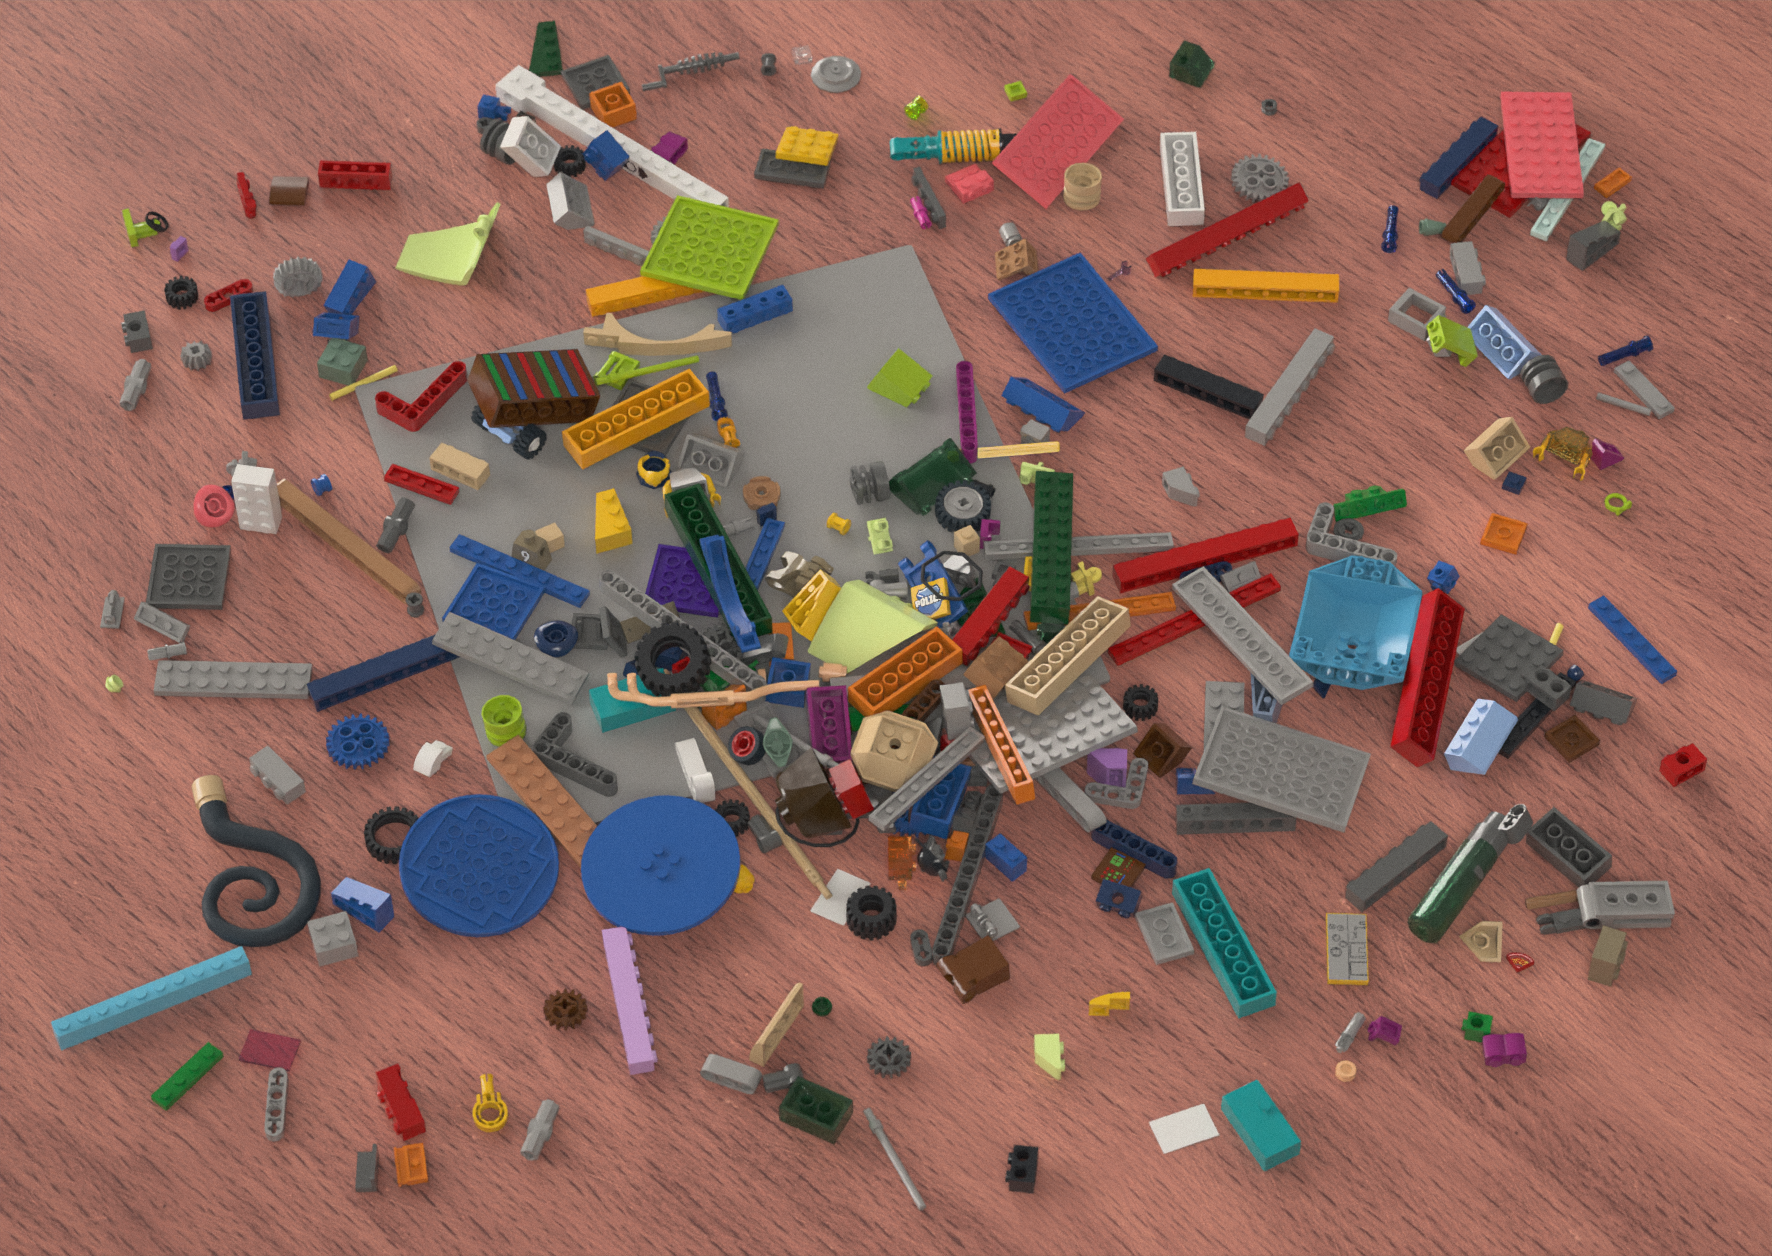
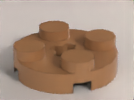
[743,476,781,510]

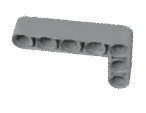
[1306,502,1397,567]

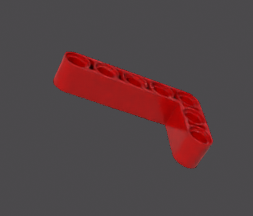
[375,361,468,432]

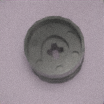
[480,119,515,165]
[1520,355,1568,404]
[850,461,890,505]

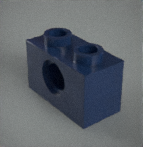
[1096,879,1143,919]

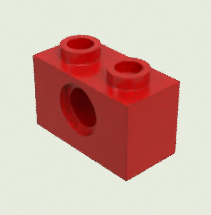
[1659,743,1707,787]

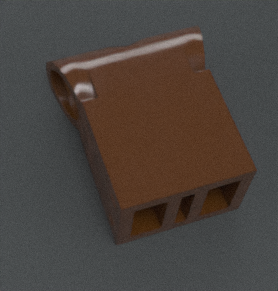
[936,935,1010,1004]

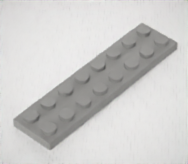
[432,612,589,706]
[154,660,313,699]

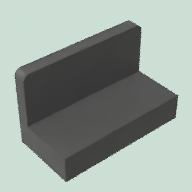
[355,1144,379,1192]

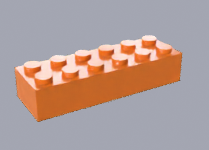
[848,626,962,717]

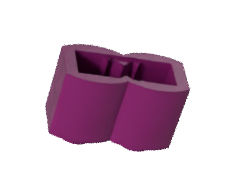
[650,131,688,165]
[1482,1033,1527,1067]

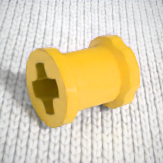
[827,512,851,535]

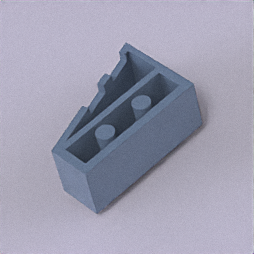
[1250,672,1282,723]

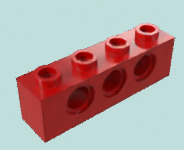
[318,160,393,190]

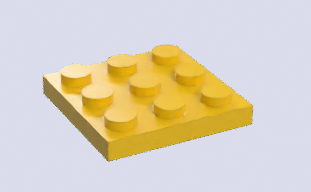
[776,126,838,166]

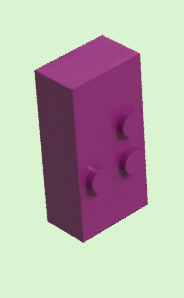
[806,685,853,769]

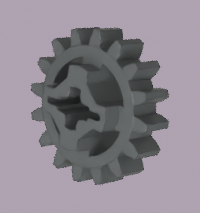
[703,623,741,658]
[867,1036,911,1079]

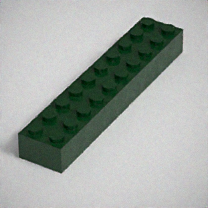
[1030,471,1073,625]
[664,483,772,644]

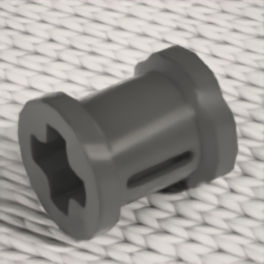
[761,53,776,76]
[406,592,424,618]

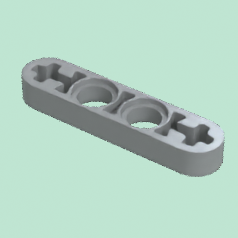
[264,1068,288,1142]

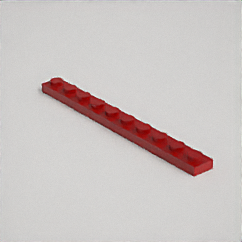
[1108,573,1281,666]

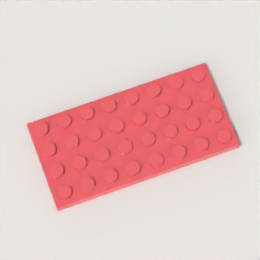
[992,74,1124,209]
[1500,92,1584,198]

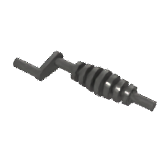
[642,52,740,92]

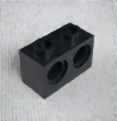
[1005,1144,1039,1194]

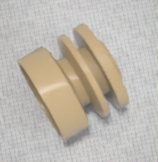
[1063,163,1102,210]

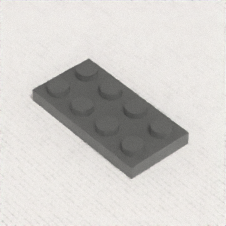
[754,148,831,189]

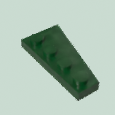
[529,20,563,77]

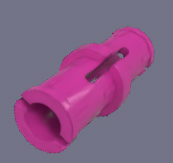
[910,196,932,229]

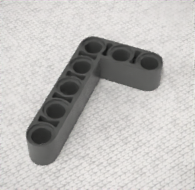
[533,712,618,797]

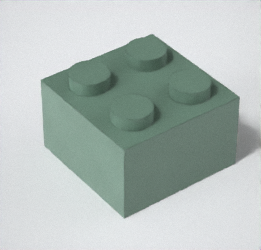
[317,338,368,386]

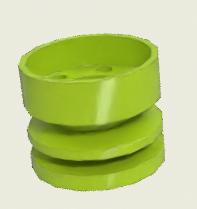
[481,695,527,747]

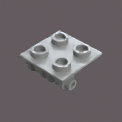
[965,898,1020,941]

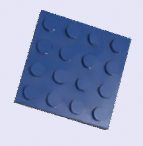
[442,563,546,640]

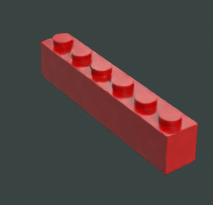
[952,566,1030,666]

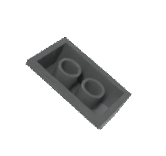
[1570,680,1638,725]

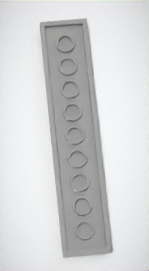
[1172,566,1314,705]

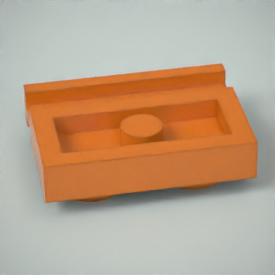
[393,1143,429,1187]

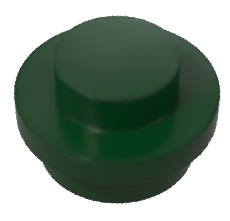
[812,997,832,1016]

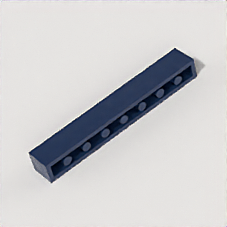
[307,635,460,712]

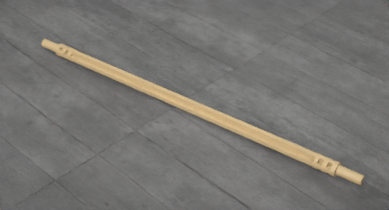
[664,669,832,900]

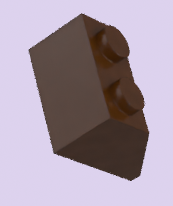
[1133,723,1192,778]

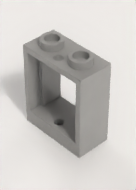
[1388,288,1446,341]

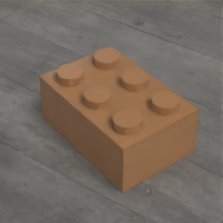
[963,636,1029,699]

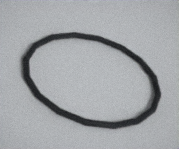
[775,807,860,847]

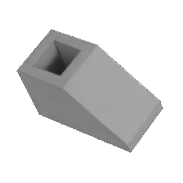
[1162,467,1200,507]

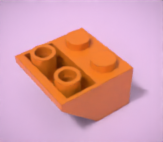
[702,685,747,730]

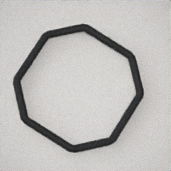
[920,551,983,601]

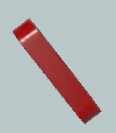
[204,279,253,312]

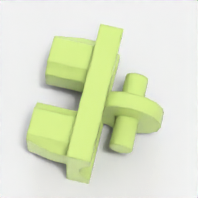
[1601,201,1627,230]
[1019,462,1055,485]
[867,518,893,555]

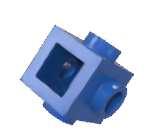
[1427,560,1460,594]

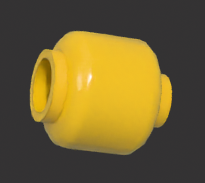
[734,864,755,894]

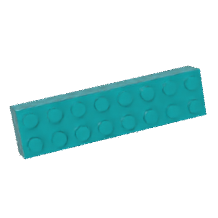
[1172,868,1277,1019]

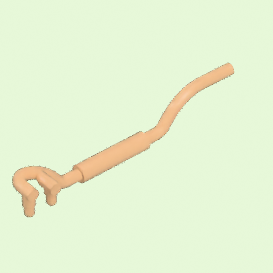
[607,673,820,708]

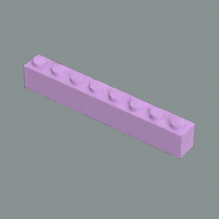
[602,927,657,1075]

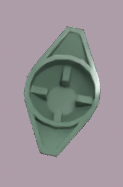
[763,717,792,768]

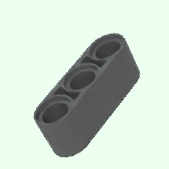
[741,633,789,665]

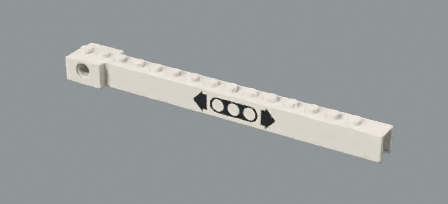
[495,65,729,207]

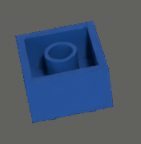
[583,130,630,181]
[766,657,811,708]

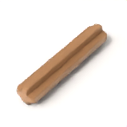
[1525,890,1578,910]

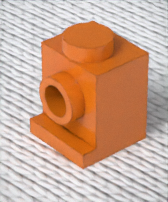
[945,830,969,862]

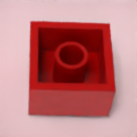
[829,759,874,820]

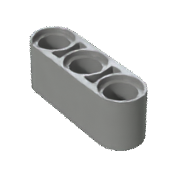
[700,1054,762,1095]

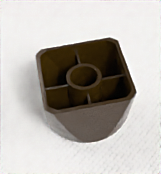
[775,747,852,839]

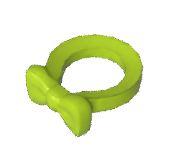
[1604,493,1632,516]

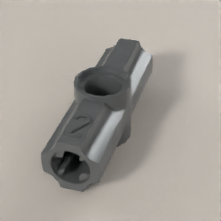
[376,497,415,554]

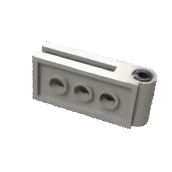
[1576,881,1675,929]

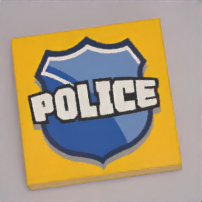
[911,577,951,620]

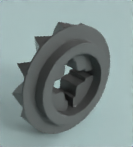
[1333,518,1364,541]

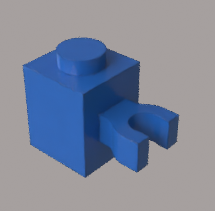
[477,94,512,121]

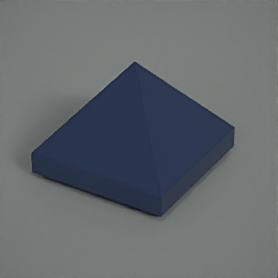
[1312,678,1331,698]

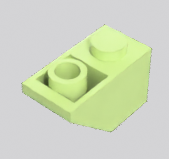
[1034,1034,1065,1080]

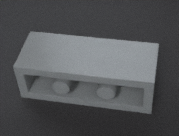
[1449,241,1486,296]
[249,746,306,805]

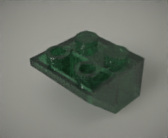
[1169,40,1215,88]

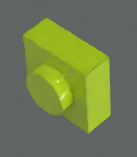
[1004,81,1027,102]

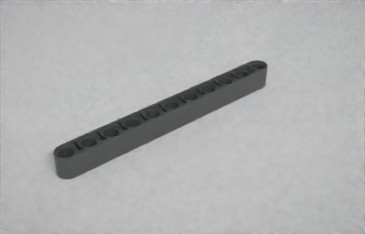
[933,784,1003,967]

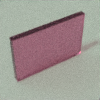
[239,1029,301,1072]

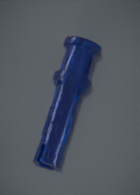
[1381,205,1399,253]
[1435,269,1476,314]
[1598,335,1653,367]
[706,371,728,421]

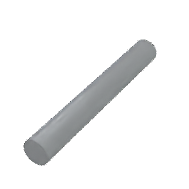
[1596,392,1652,416]

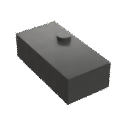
[1526,807,1612,887]

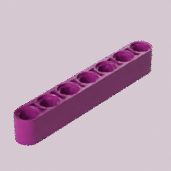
[956,361,978,464]

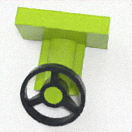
[122,208,169,247]

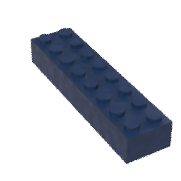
[230,291,280,420]

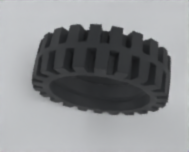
[364,806,419,864]

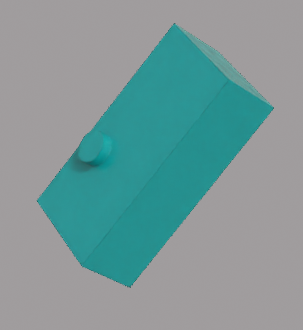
[589,668,676,733]
[1221,1079,1301,1172]

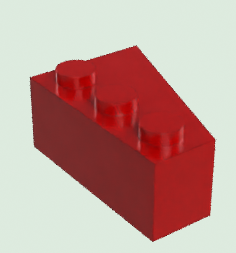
[375,1063,426,1142]

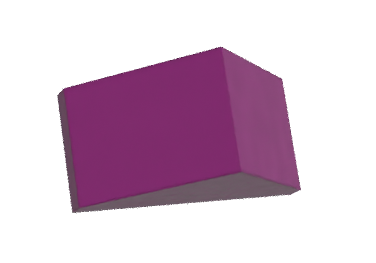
[1590,438,1624,470]

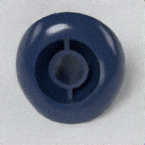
[534,620,578,657]

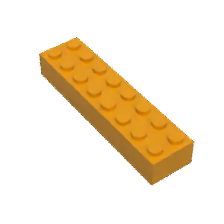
[562,368,710,470]

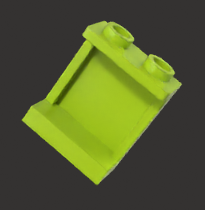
[1427,315,1478,367]

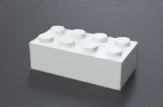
[231,464,282,534]

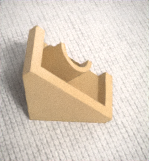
[1459,921,1502,962]

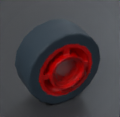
[728,726,766,766]

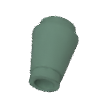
[1419,218,1446,236]

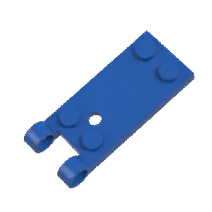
[898,540,968,628]

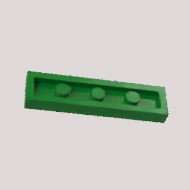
[151,1042,224,1111]

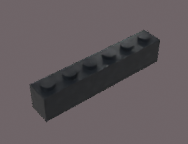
[1154,354,1264,420]

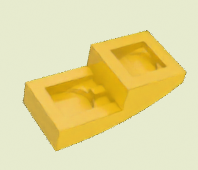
[1089,992,1130,1016]

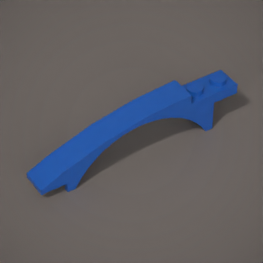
[700,535,761,653]

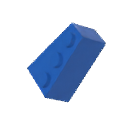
[324,260,376,318]
[331,877,394,933]

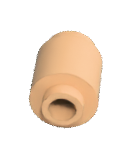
[819,663,847,682]

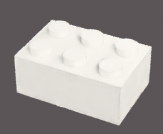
[500,116,561,177]

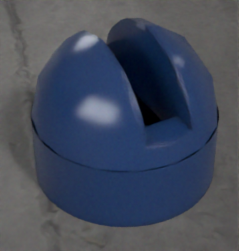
[1567,664,1584,681]

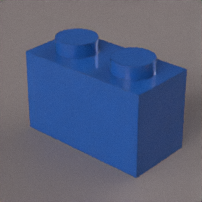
[985,833,1027,882]

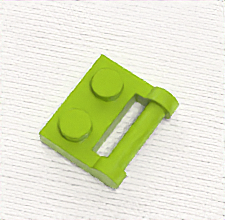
[593,351,640,390]

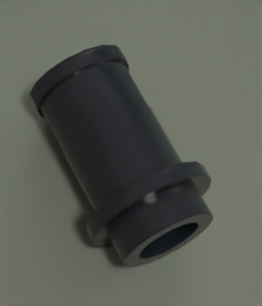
[973,479,996,498]

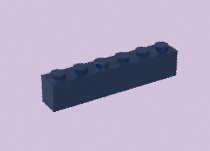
[1419,116,1498,199]

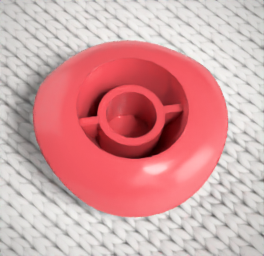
[194,484,234,528]

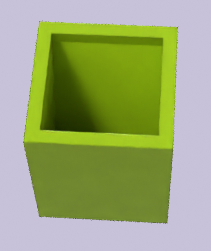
[866,348,932,407]

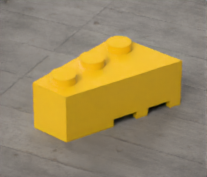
[595,488,632,554]
[782,569,841,642]

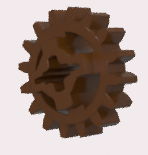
[543,988,588,1031]

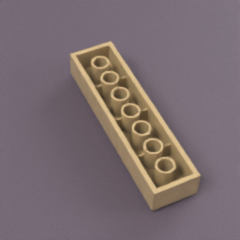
[1005,596,1131,716]

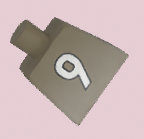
[511,530,552,570]

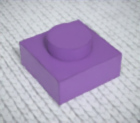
[170,236,189,262]

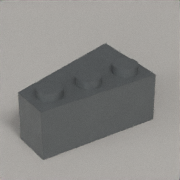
[1566,220,1621,271]

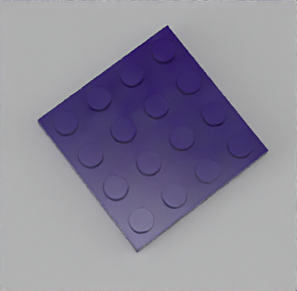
[645,544,719,618]

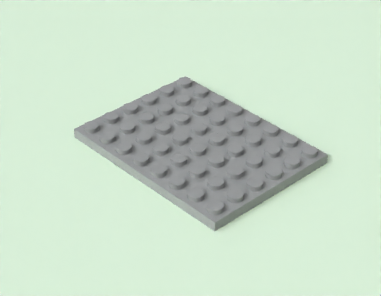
[944,670,1138,794]
[1192,706,1371,833]

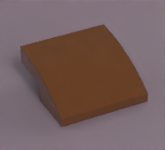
[269,176,309,205]

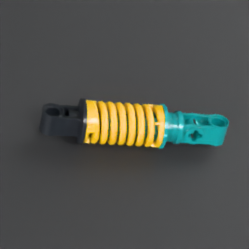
[890,128,1018,164]

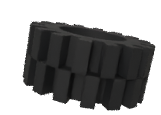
[554,145,586,177]
[164,276,198,310]
[1123,684,1158,721]
[715,799,750,837]

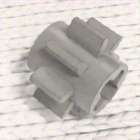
[939,622,961,640]

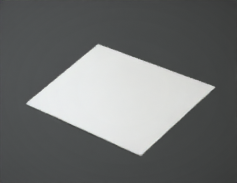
[810,869,871,926]
[1149,1104,1219,1154]

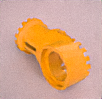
[717,417,741,448]

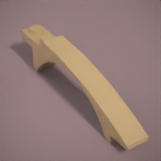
[583,313,732,356]

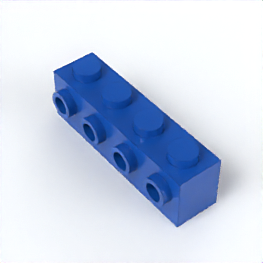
[717,285,793,334]

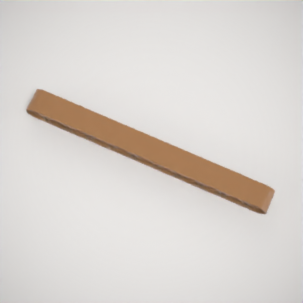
[276,478,421,604]

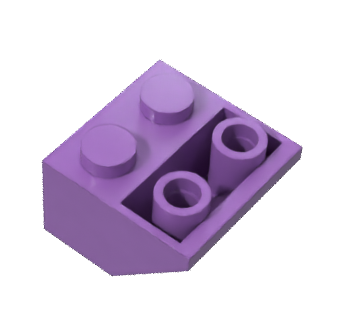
[1087,748,1127,787]

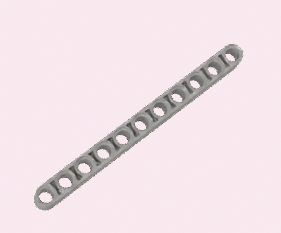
[599,569,766,701]

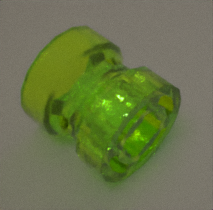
[904,96,928,120]

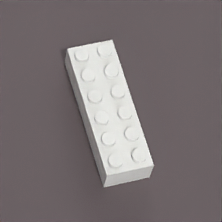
[1160,132,1205,226]

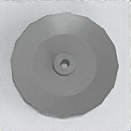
[811,56,861,93]

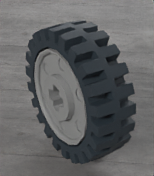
[935,480,991,532]

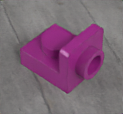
[980,519,1001,549]
[1368,1016,1402,1045]

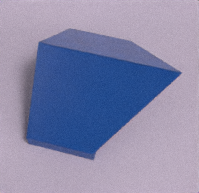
[1176,768,1216,794]

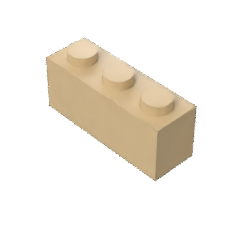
[429,442,490,490]

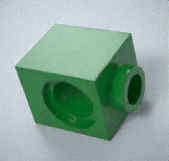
[1461,1011,1493,1042]

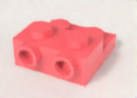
[945,163,994,204]

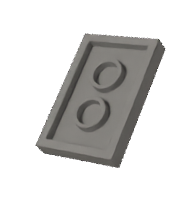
[1135,902,1194,965]

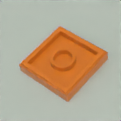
[1480,513,1528,555]

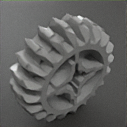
[273,257,323,298]

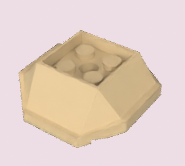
[850,711,938,792]

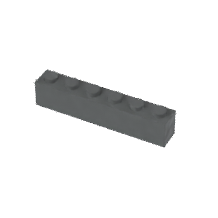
[1345,821,1448,913]

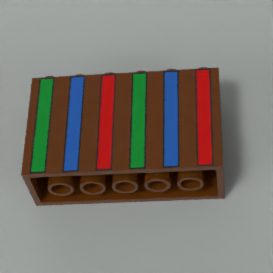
[467,349,601,428]

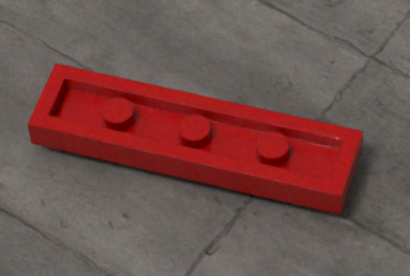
[384,464,460,505]

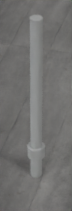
[753,713,838,768]
[863,1108,926,1210]

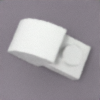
[413,740,453,777]

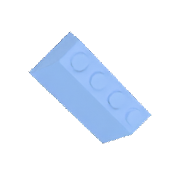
[1467,305,1541,380]
[1444,699,1518,775]

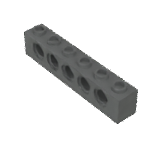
[1175,803,1297,835]

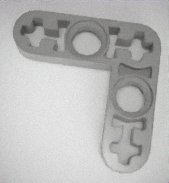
[1085,758,1148,809]

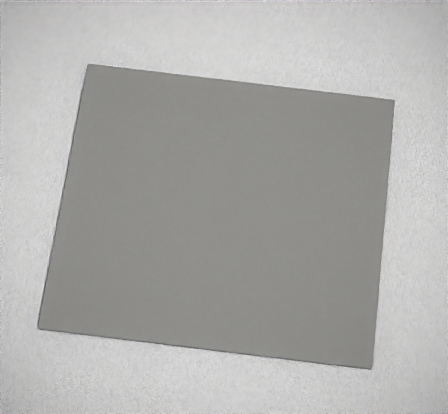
[355,245,1110,825]

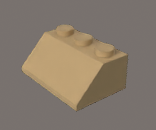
[1464,417,1530,479]

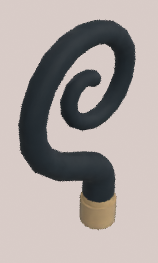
[191,775,321,947]

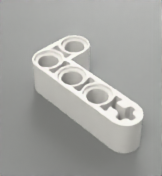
[675,738,715,803]

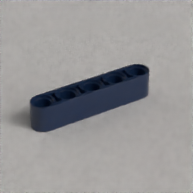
[1091,819,1178,879]

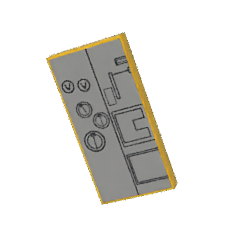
[1326,913,1369,985]

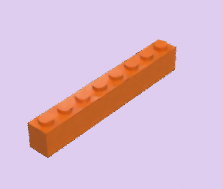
[968,685,1035,805]

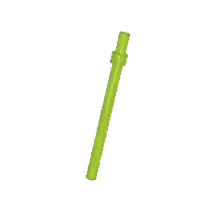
[594,355,699,386]

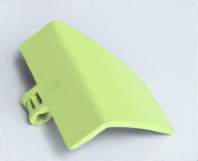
[395,202,501,285]
[808,580,938,674]

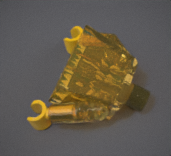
[1533,427,1593,481]

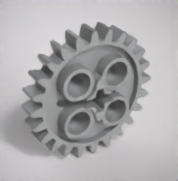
[1231,154,1289,203]

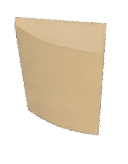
[749,982,804,1067]

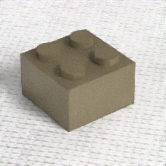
[1587,925,1628,987]

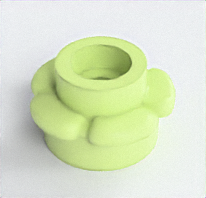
[105,675,123,692]

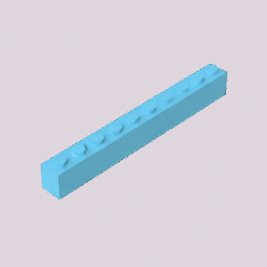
[51,946,252,1051]

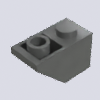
[943,555,976,588]

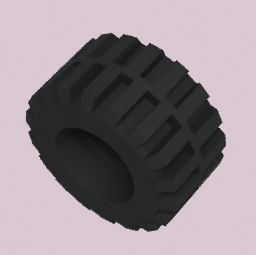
[846,886,897,941]

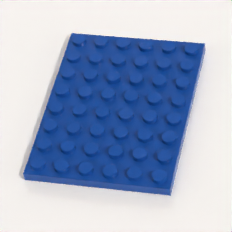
[988,252,1158,394]

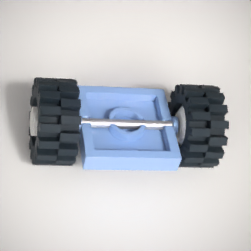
[471,405,547,460]

